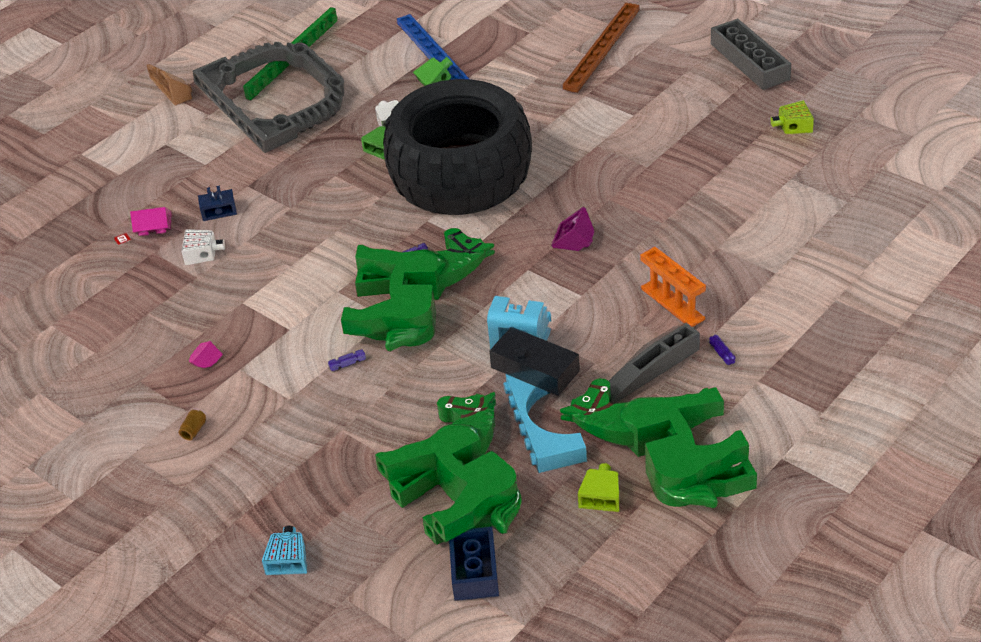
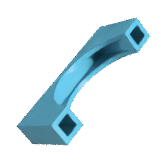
[503,374,587,473]

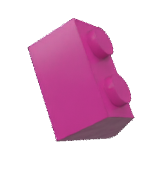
[130,207,172,236]

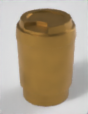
[178,410,206,441]

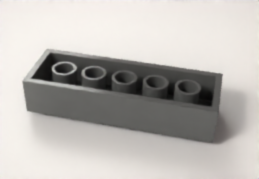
[710,18,792,90]

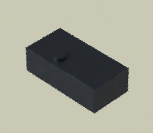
[489,327,580,396]

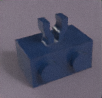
[198,185,237,221]

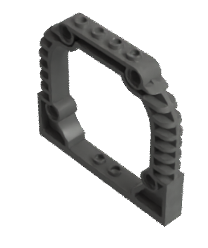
[193,42,344,153]

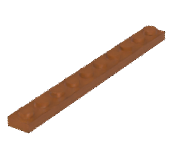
[563,2,640,93]

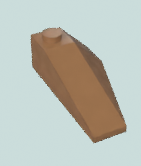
[146,64,192,106]

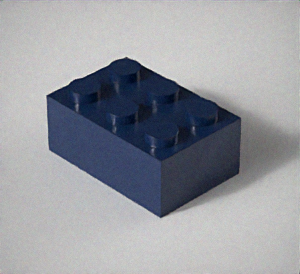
[449,527,499,601]

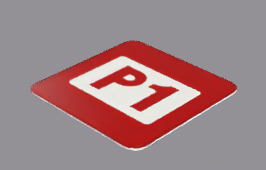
[114,233,131,245]

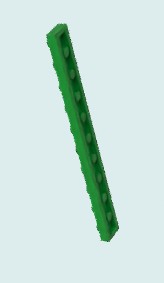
[243,7,338,101]

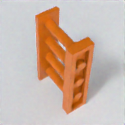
[640,247,706,327]

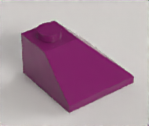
[551,206,595,251]

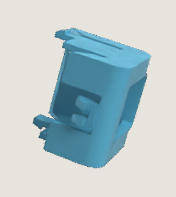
[487,296,551,349]

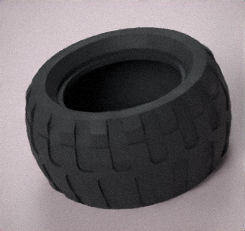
[383,79,532,215]

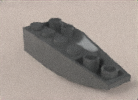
[609,323,700,404]

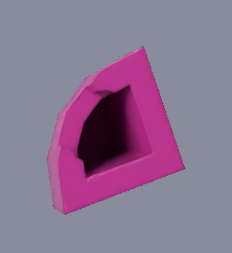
[189,341,223,368]

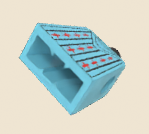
[262,525,307,575]

